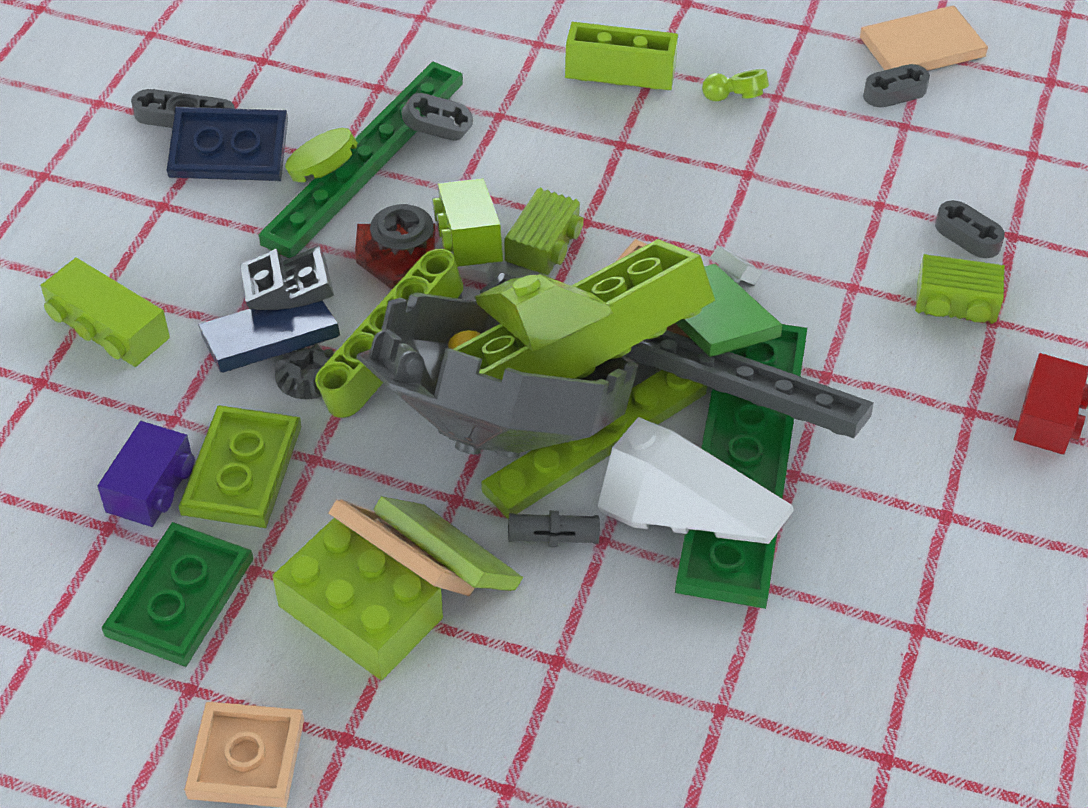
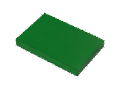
[101,522,253,667]

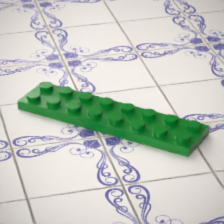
[675,324,808,609]

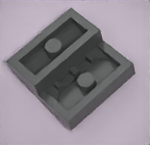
[240,246,334,310]

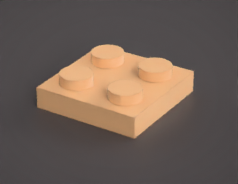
[184,702,304,808]

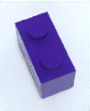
[97,420,195,527]

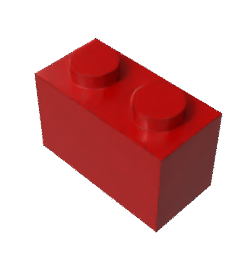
[1013,353,1088,455]

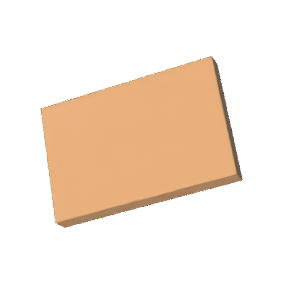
[860,5,988,71]
[328,499,475,596]

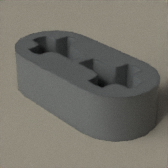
[863,64,930,108]
[401,93,473,140]
[935,200,1005,258]

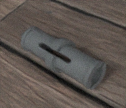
[508,510,600,547]

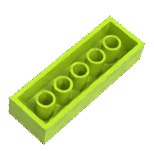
[453,239,715,380]

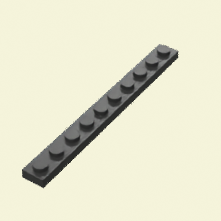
[480,273,874,438]

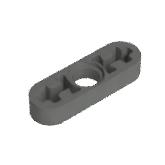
[131,89,235,128]

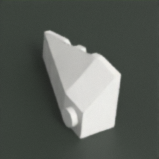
[597,417,794,544]

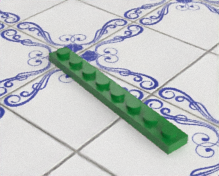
[258,61,463,258]

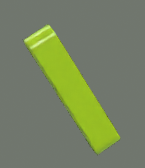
[315,249,464,418]

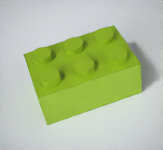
[272,518,443,681]

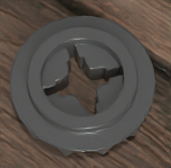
[370,204,434,255]
[275,344,334,399]

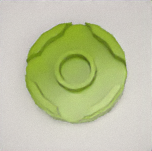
[285,127,358,183]

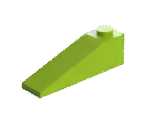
[475,274,613,352]

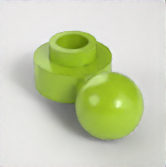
[702,69,769,101]

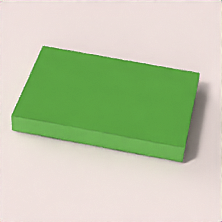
[675,264,782,357]

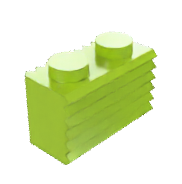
[504,187,584,275]
[915,254,1005,324]

